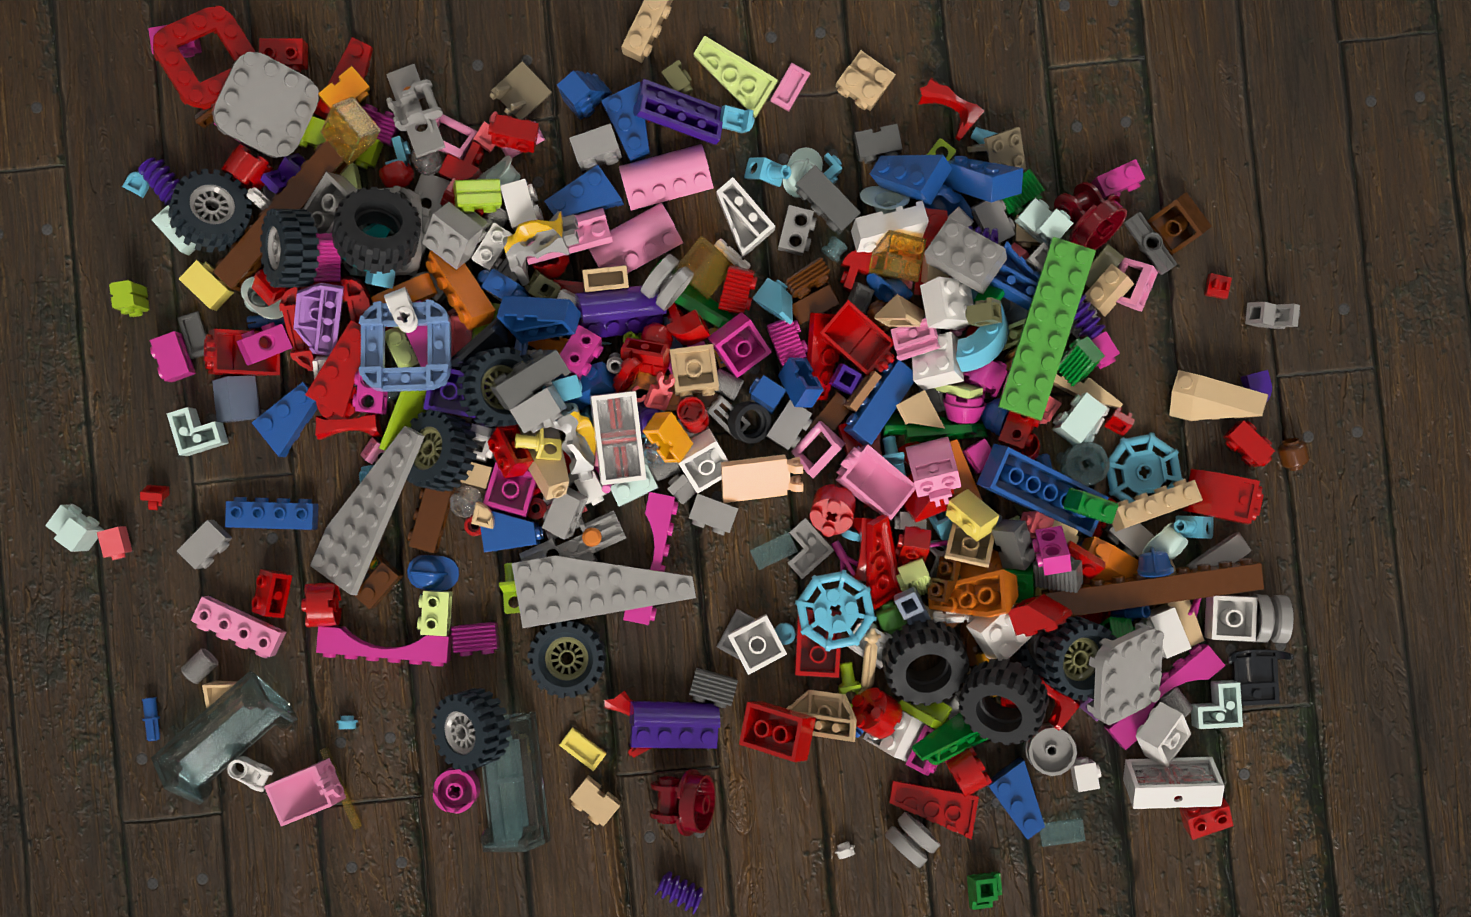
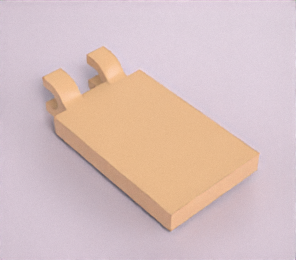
[721,454,803,503]

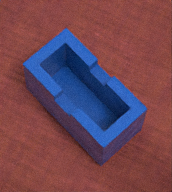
[778,357,824,407]

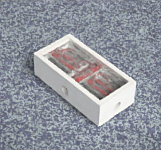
[590,391,646,485]
[1123,757,1224,809]

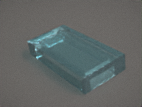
[750,532,798,570]
[1039,818,1086,847]

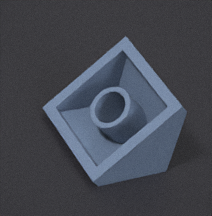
[212,376,261,423]

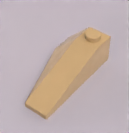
[1169,370,1268,421]

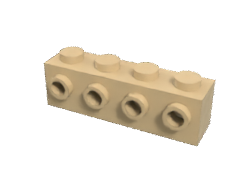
[621,0,673,63]
[1112,479,1203,532]

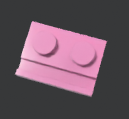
[891,318,940,361]

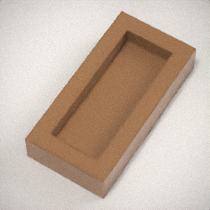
[844,371,882,411]

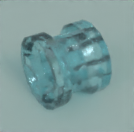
[821,236,848,263]

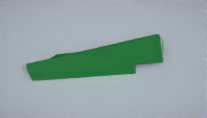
[648,260,734,329]
[882,413,988,443]
[912,713,988,765]

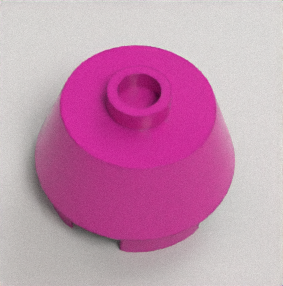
[943,393,986,425]

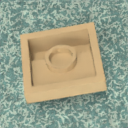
[836,50,896,111]
[670,344,719,399]

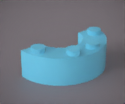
[956,288,1009,372]

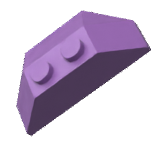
[294,283,344,356]

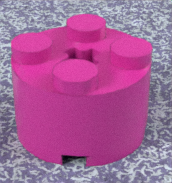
[964,360,1007,398]
[433,767,481,813]

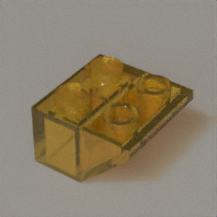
[321,97,381,165]
[868,230,927,282]
[675,236,733,299]

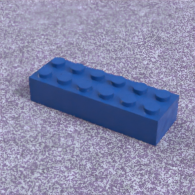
[977,444,1109,537]

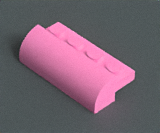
[619,144,713,210]
[589,203,683,273]
[526,208,613,265]

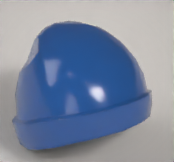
[980,398,1010,436]

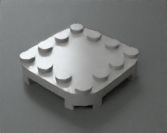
[212,52,319,158]
[1087,623,1164,725]

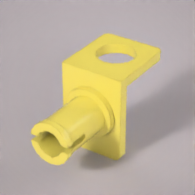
[515,427,562,460]

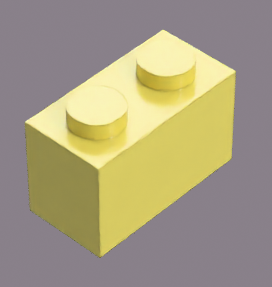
[179,260,234,311]
[946,489,999,542]

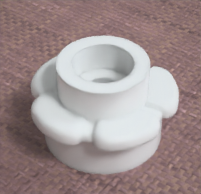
[835,842,855,859]

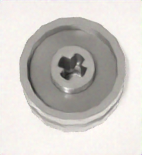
[640,254,694,311]
[1252,594,1293,643]
[1024,723,1077,776]
[884,812,941,868]

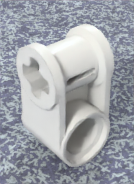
[384,287,418,333]
[227,756,274,792]

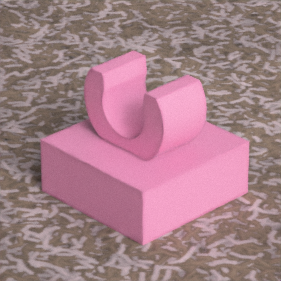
[360,437,385,464]

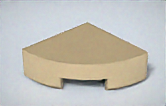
[471,501,495,529]

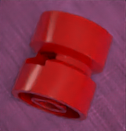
[677,397,710,434]

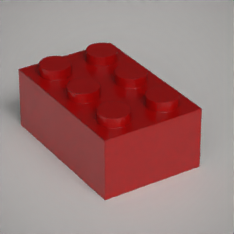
[794,608,841,678]
[739,701,816,762]

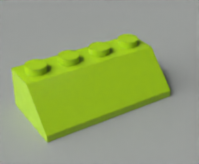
[379,366,427,451]

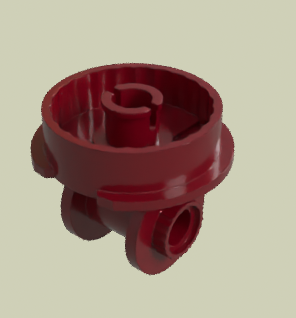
[1054,182,1127,250]
[649,769,715,836]

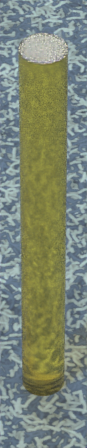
[319,747,362,830]

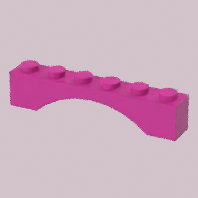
[623,492,679,625]
[316,626,452,666]
[1104,644,1225,750]

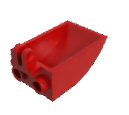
[820,300,895,375]
[204,329,280,376]
[1182,469,1264,525]

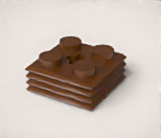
[786,257,830,300]

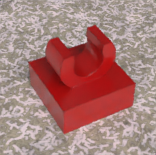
[1204,273,1232,300]
[1104,407,1135,436]
[140,485,170,510]

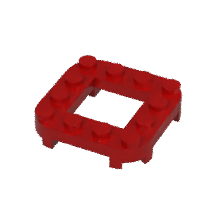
[153,6,255,110]
[279,276,372,371]

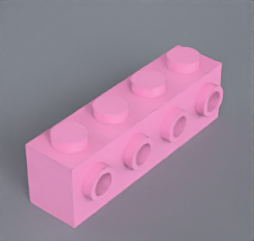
[191,596,286,658]

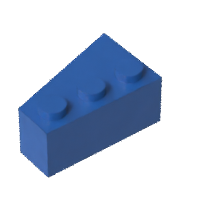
[557,70,612,120]
[870,155,952,205]
[944,156,1023,203]
[990,242,1040,310]
[497,296,581,343]
[554,362,616,413]
[252,382,318,457]

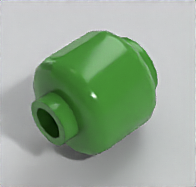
[876,600,907,634]

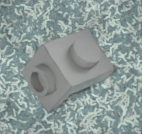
[667,474,696,504]

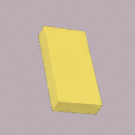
[559,727,607,771]

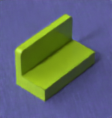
[900,700,952,729]

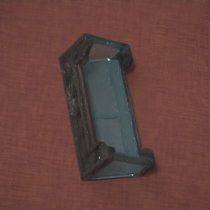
[151,671,298,805]
[480,712,551,852]

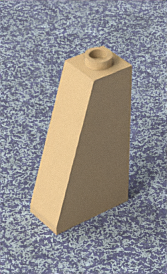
[518,427,569,500]

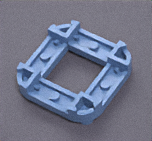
[359,300,451,392]

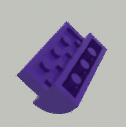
[633,79,723,145]
[575,286,666,338]
[629,701,720,749]

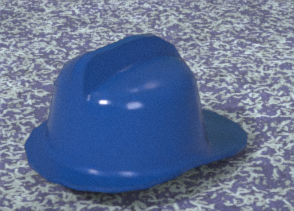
[866,273,913,302]
[1137,547,1174,577]
[407,555,459,591]

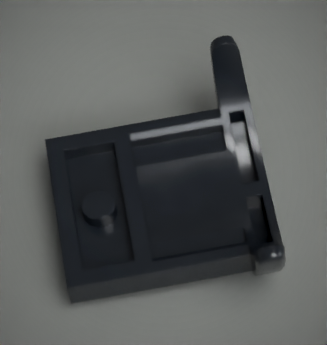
[1227,649,1294,706]

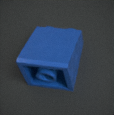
[480,510,544,553]

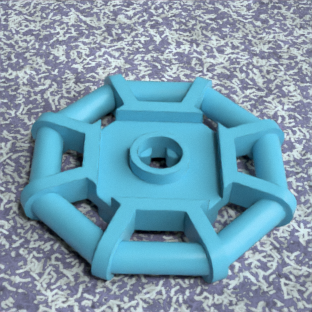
[1104,432,1183,503]
[795,569,877,652]

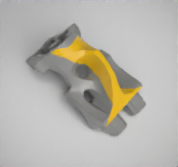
[503,211,579,286]
[529,403,596,481]

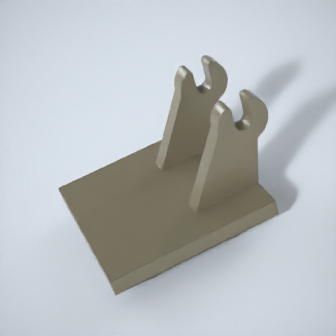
[490,61,552,120]
[967,127,1026,170]

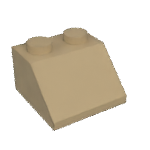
[944,522,994,568]

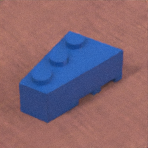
[601,82,650,163]
[544,165,624,217]
[987,757,1045,840]

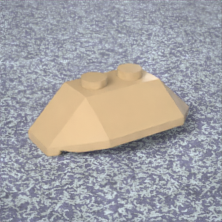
[786,690,857,742]

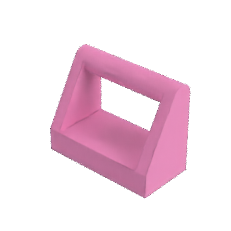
[435,114,477,161]
[1116,258,1158,312]
[791,421,846,478]

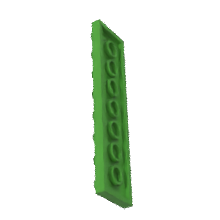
[998,237,1096,421]

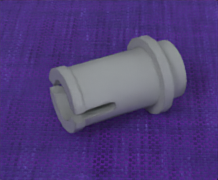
[606,353,623,374]

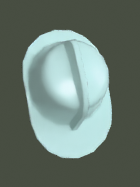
[783,147,823,198]
[476,156,520,186]
[860,186,910,215]
[241,277,284,319]
[1142,523,1188,560]

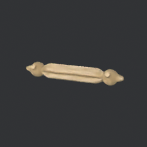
[858,627,881,694]

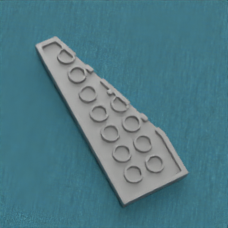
[310,426,425,595]
[512,555,696,628]

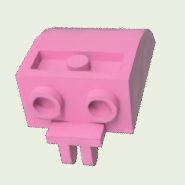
[905,437,961,507]
[836,445,916,520]
[264,758,346,826]

